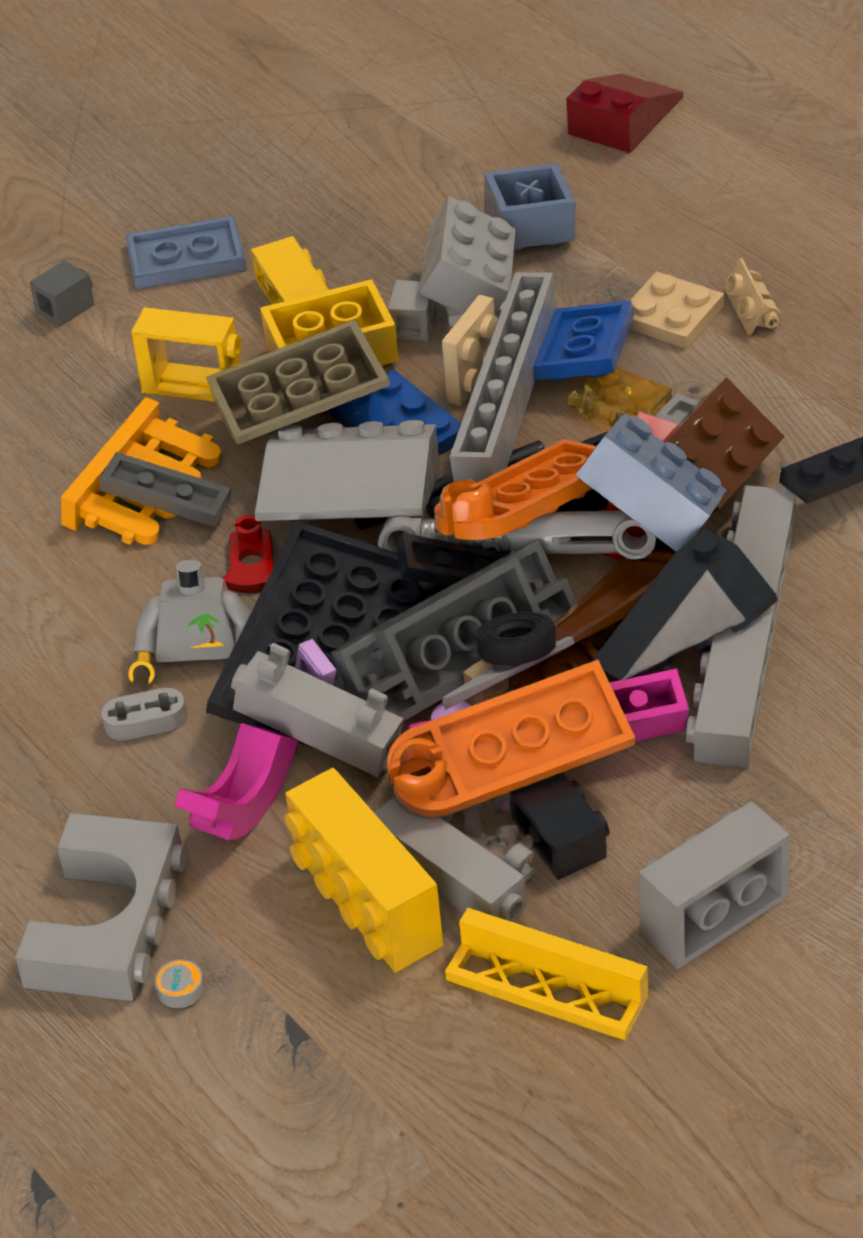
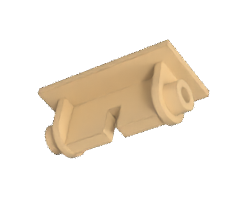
[725,258,782,336]

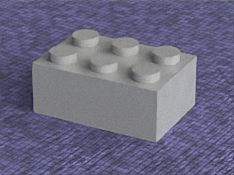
[419,196,516,314]
[639,801,790,970]

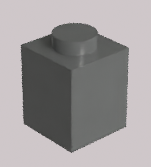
[30,260,95,327]

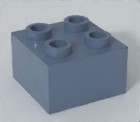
[484,163,575,250]

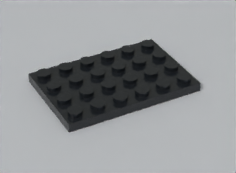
[206,521,449,749]

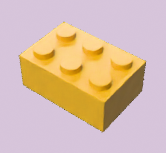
[260,279,399,366]

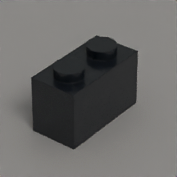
[510,772,610,880]

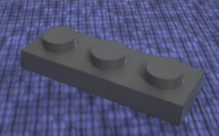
[100,452,231,527]

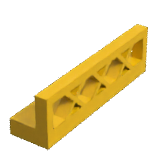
[445,908,648,1041]

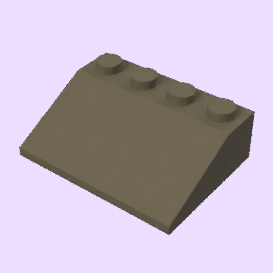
[206,320,391,445]

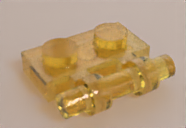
[567,367,672,427]

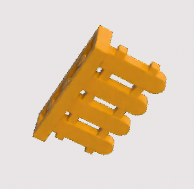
[61,397,221,545]

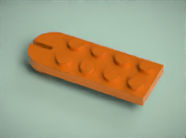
[434,439,597,540]
[387,660,635,818]

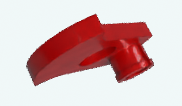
[222,515,274,593]

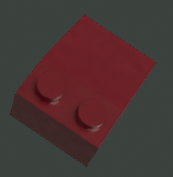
[566,73,683,153]

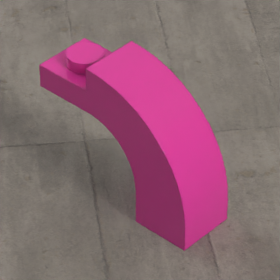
[174,723,299,840]

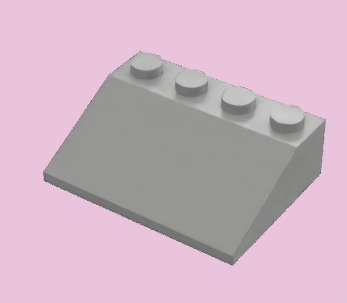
[255,420,440,521]

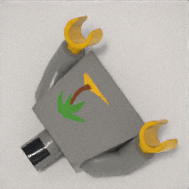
[128,560,252,685]

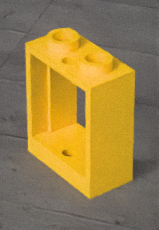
[131,307,242,402]

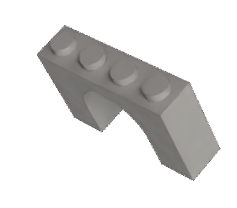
[15,813,188,1001]

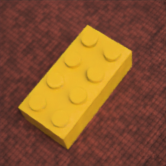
[284,767,444,973]

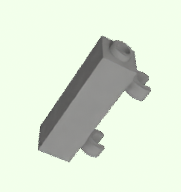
[231,643,404,777]
[375,796,535,922]

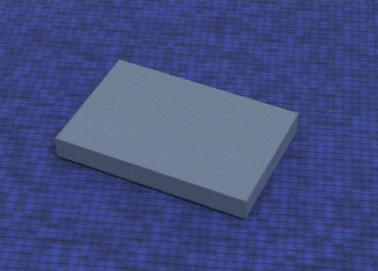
[125,216,247,289]

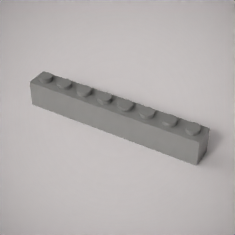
[450,272,558,483]
[686,485,796,768]

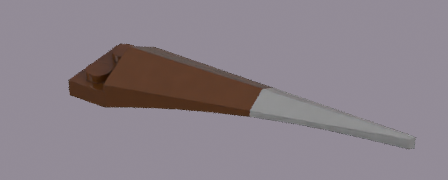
[442,538,693,710]

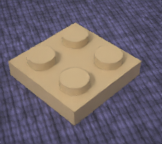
[629,271,724,349]
[442,294,498,407]

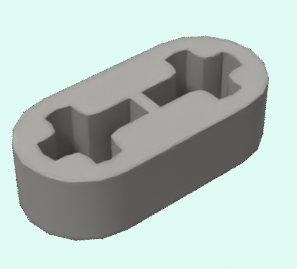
[101,688,187,741]

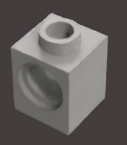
[387,280,437,342]

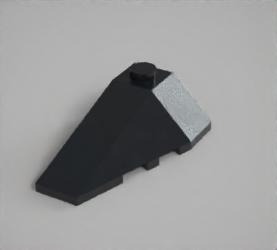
[591,529,778,682]

